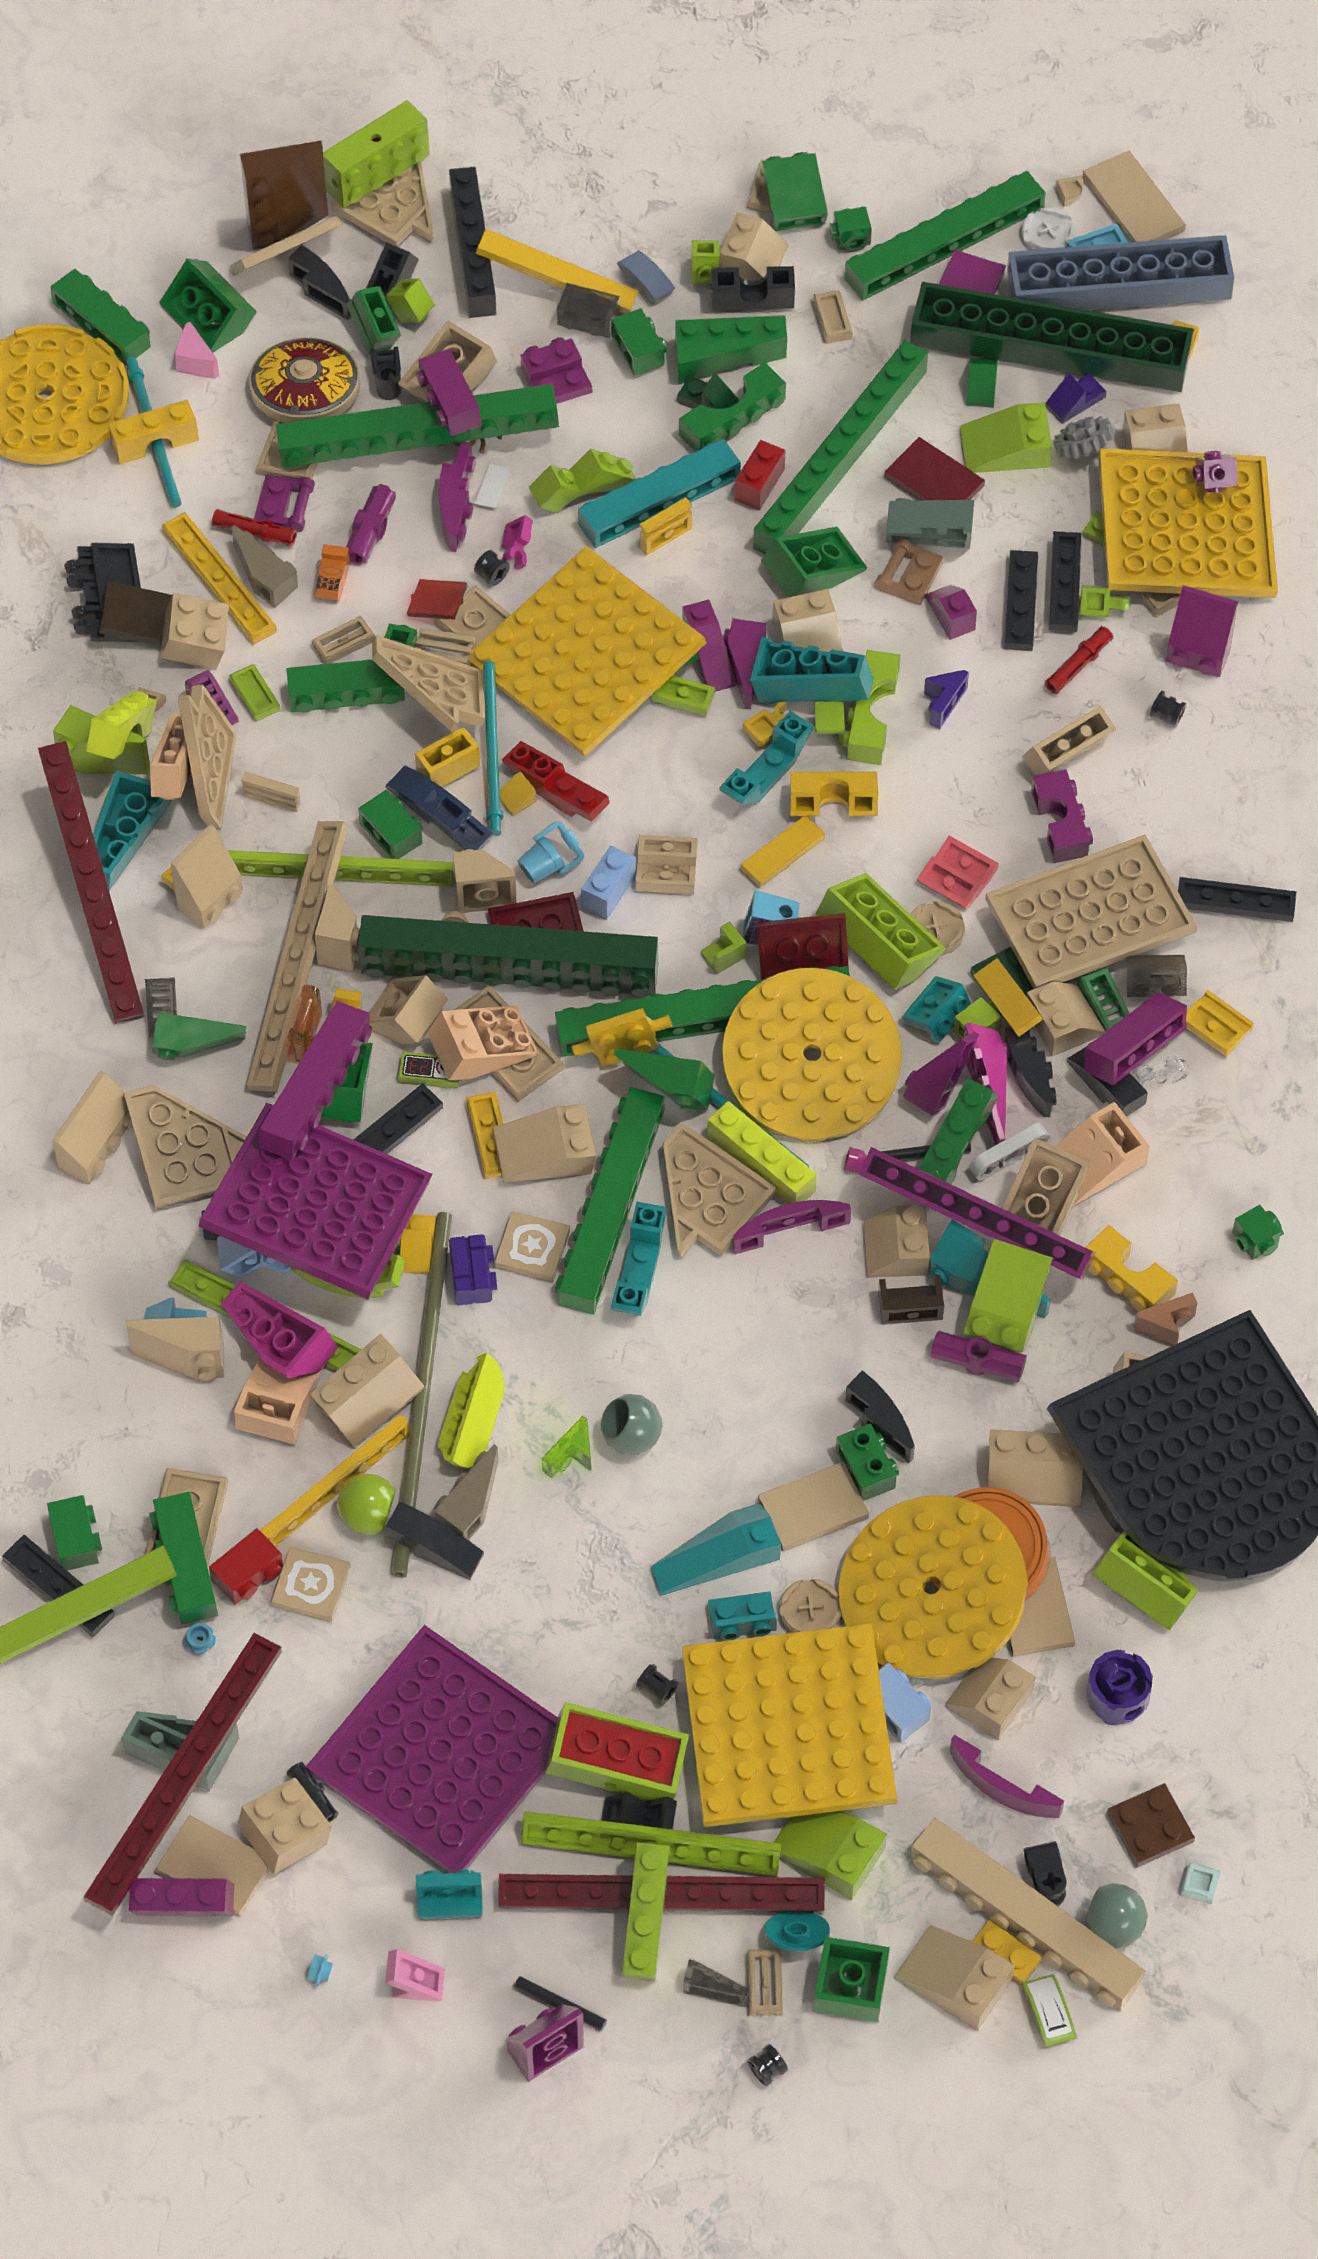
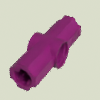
[346,484,396,566]
[930,1330,1027,1382]

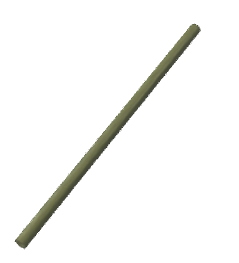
[391,1212,452,1578]

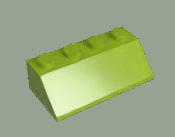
[815,873,946,990]

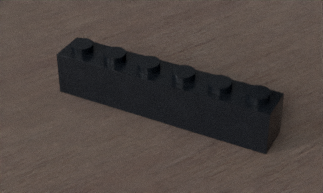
[449,166,497,318]

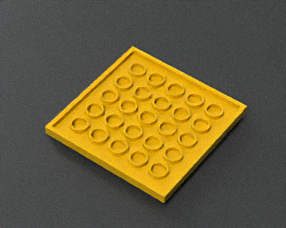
[1098,448,1278,598]
[469,546,706,757]
[682,1623,897,1827]

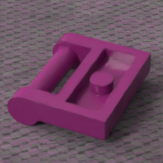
[254,475,315,532]

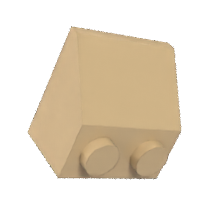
[719,212,788,281]
[1122,403,1188,452]
[772,589,843,652]
[453,849,517,913]
[315,885,360,972]
[369,975,448,1045]
[1027,981,1105,1057]
[864,1205,930,1278]
[945,1657,1036,1740]

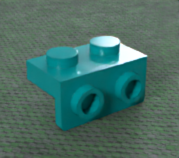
[416,1869,483,1919]

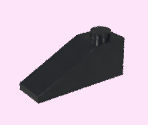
[366,242,419,311]

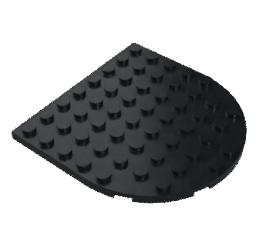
[1046,1310,1318,1581]

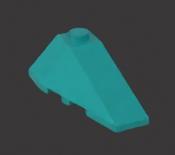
[651,1503,781,1596]

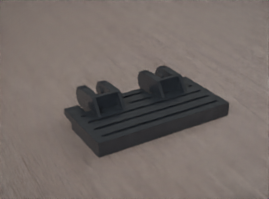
[64,543,141,642]

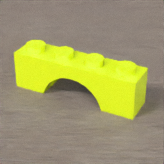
[86,691,157,759]

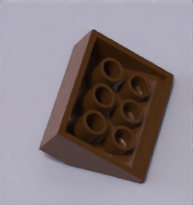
[240,141,328,250]

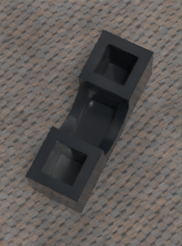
[711,266,795,311]

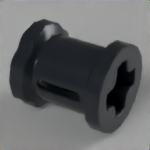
[636,1664,679,1705]

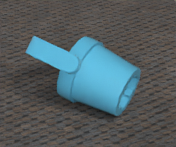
[517,821,584,884]

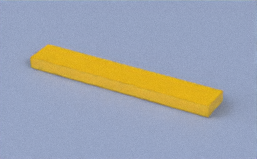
[476,229,639,314]
[161,512,277,645]
[260,1414,409,1547]

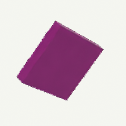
[939,250,1006,294]

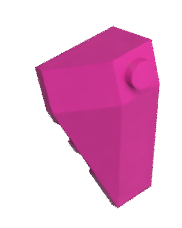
[964,1023,1010,1145]
[221,1281,339,1378]

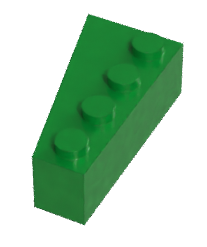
[675,315,787,385]

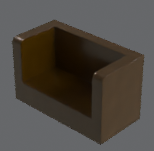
[878,1274,944,1325]

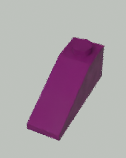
[682,599,736,692]
[723,618,766,709]
[903,1031,979,1116]

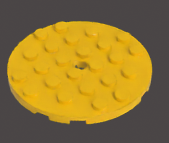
[0,324,129,465]
[722,968,902,1142]
[839,1495,1028,1680]

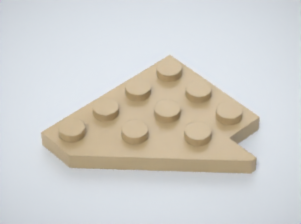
[331,162,434,247]
[178,685,237,830]
[124,1085,247,1209]

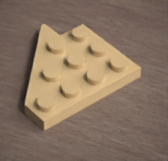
[372,635,485,732]
[663,1122,777,1257]

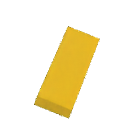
[741,816,825,888]
[973,958,1043,1037]
[466,1092,504,1179]

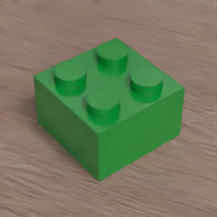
[813,1936,890,2023]

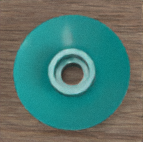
[765,1912,830,1951]

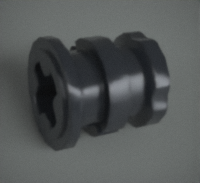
[1150,690,1187,727]

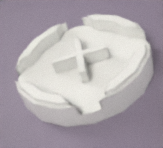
[1022,207,1076,250]

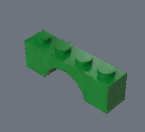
[679,362,786,452]
[918,1077,999,1185]

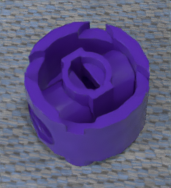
[1086,1650,1153,1725]

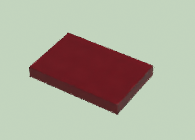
[884,437,985,500]
[488,892,584,931]
[756,913,849,980]

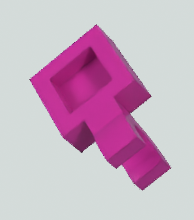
[502,515,533,570]

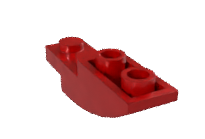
[502,741,610,822]

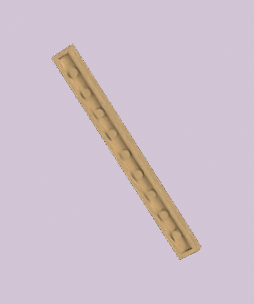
[246,821,348,1092]

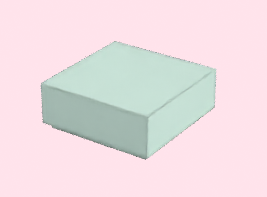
[1180,1862,1221,1904]

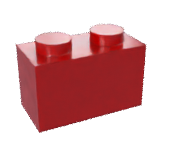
[735,440,785,510]
[209,1528,283,1605]

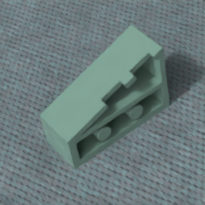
[886,498,974,549]
[121,1711,239,1792]

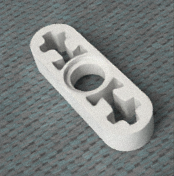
[969,1123,1050,1181]

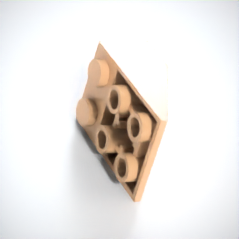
[427,1005,539,1080]
[1055,1102,1150,1206]
[234,1357,325,1445]

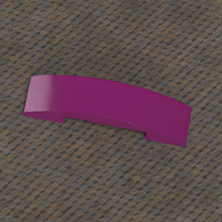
[733,1200,851,1255]
[950,1734,1064,1818]

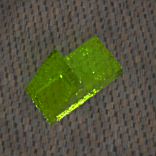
[542,1415,591,1479]

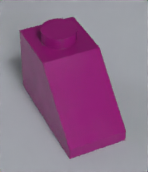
[925,585,977,640]

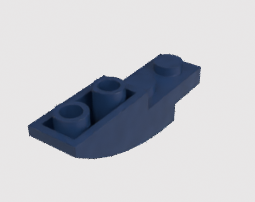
[385,765,493,850]

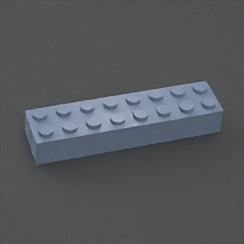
[1007,235,1235,310]

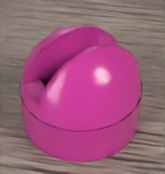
[844,1147,867,1172]

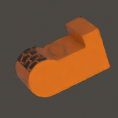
[316,544,350,601]

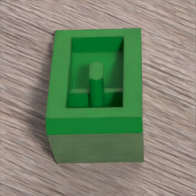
[966,358,998,408]

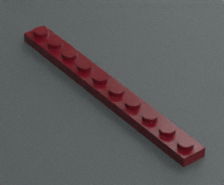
[38,741,144,1024]
[83,1633,282,1916]
[498,1874,825,1912]

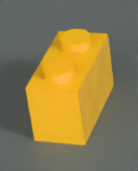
[415,727,480,787]

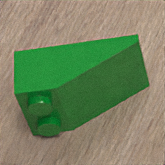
[761,526,867,598]
[313,1037,373,1122]
[614,1049,715,1113]

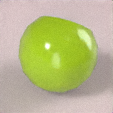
[337,1474,395,1536]

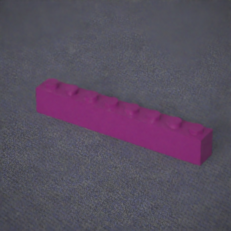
[858,1147,1096,1280]

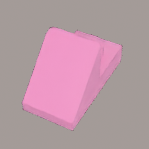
[385,1949,445,2001]

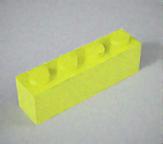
[707,1101,817,1204]

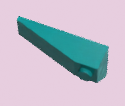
[928,1219,1050,1318]

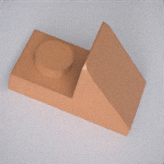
[1134,1292,1198,1346]

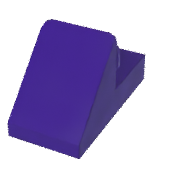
[1045,373,1107,424]
[924,670,969,729]

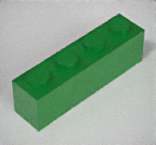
[50,268,151,366]
[286,659,405,713]
[149,1491,218,1625]

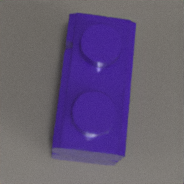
[449,1234,497,1306]

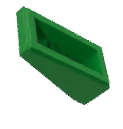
[1077,967,1130,1032]

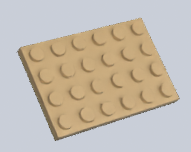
[985,835,1197,989]

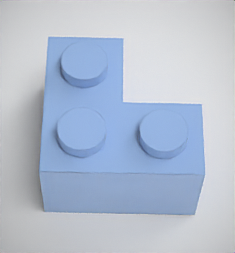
[217,1236,291,1278]

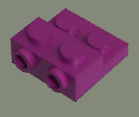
[520,337,592,404]

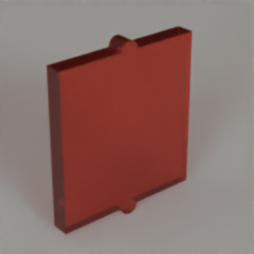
[407,579,467,620]

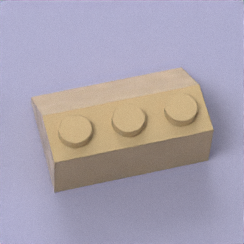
[52,1071,133,1184]
[310,1334,425,1448]
[987,1429,1083,1507]

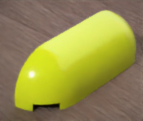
[438,1353,505,1468]

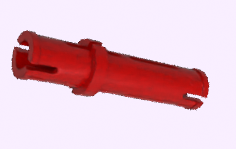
[212,509,297,547]
[1044,626,1114,694]

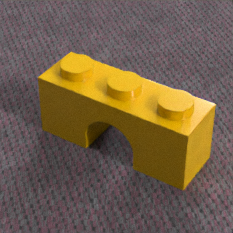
[108,399,199,464]
[790,771,878,816]
[1085,1224,1178,1311]

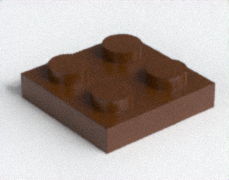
[1107,1783,1195,1868]

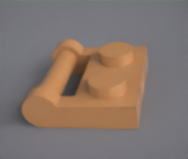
[874,538,943,606]

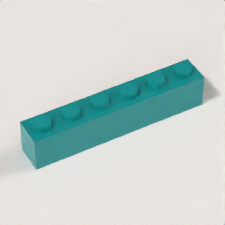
[578,439,741,549]

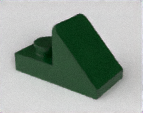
[677,373,739,409]

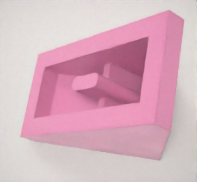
[175,322,219,379]

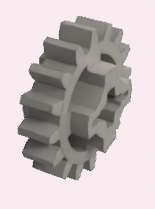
[1053,416,1115,459]

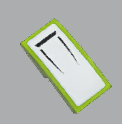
[1023,1974,1077,2047]

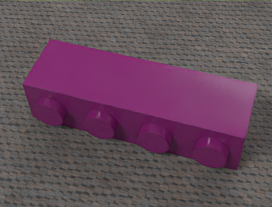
[1084,992,1187,1085]

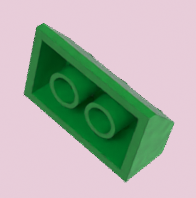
[159,258,257,353]

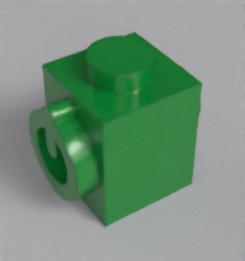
[829,206,872,251]
[1232,1205,1284,1260]

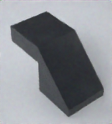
[601,1792,677,1830]

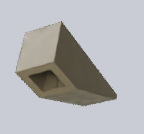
[232,525,298,608]
[434,1445,499,1540]

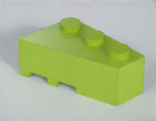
[1092,1531,1199,1631]

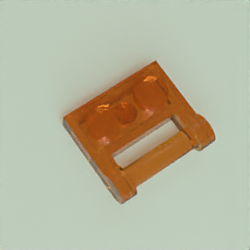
[287,985,322,1063]

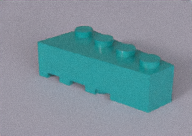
[750,637,874,703]
[93,771,171,891]

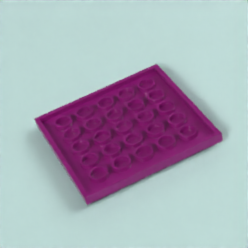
[198,1102,433,1300]
[306,1625,558,1873]

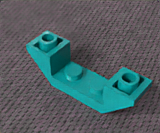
[719,711,813,805]
[611,1202,666,1316]

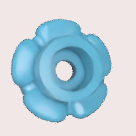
[184,1623,216,1654]
[307,1954,333,1985]

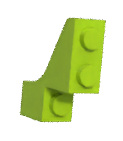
[529,448,636,513]

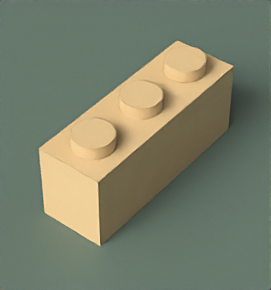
[1022,705,1116,775]

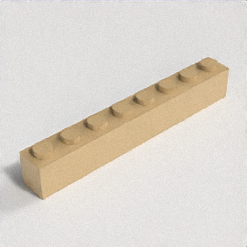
[910,1818,1146,2011]

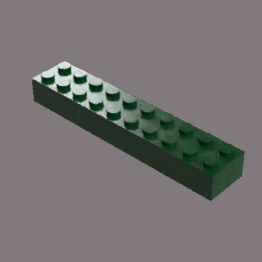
[910,281,1194,392]
[358,915,659,997]

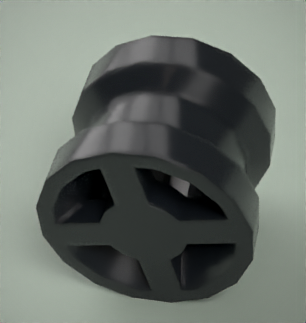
[474,550,510,586]
[747,2044,788,2086]

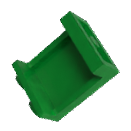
[760,152,828,231]

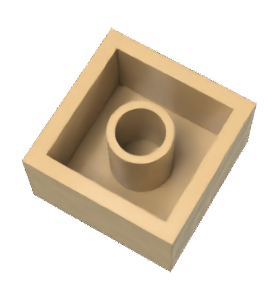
[161,592,229,670]
[237,1777,332,1874]

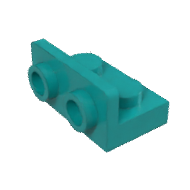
[902,976,971,1044]
[708,1591,777,1641]

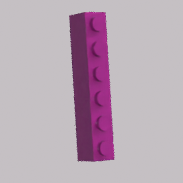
[259,1001,372,1160]

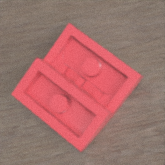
[917,835,999,909]

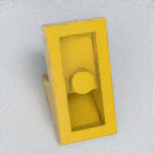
[400,1214,436,1275]

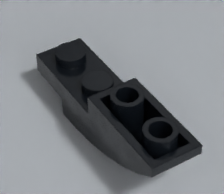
[1004,1027,1056,1118]

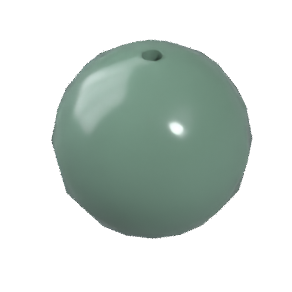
[601,1394,662,1455]
[1085,1883,1148,1948]

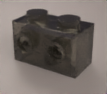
[557,283,620,338]
[1125,955,1187,997]

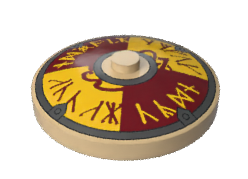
[249,337,360,423]

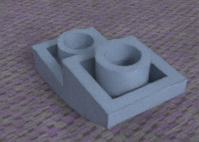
[617,251,675,304]

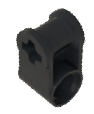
[370,346,402,400]
[1023,1841,1067,1906]

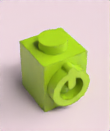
[691,240,720,285]

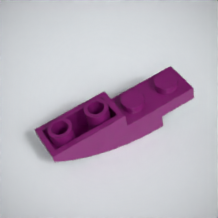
[439,443,476,552]

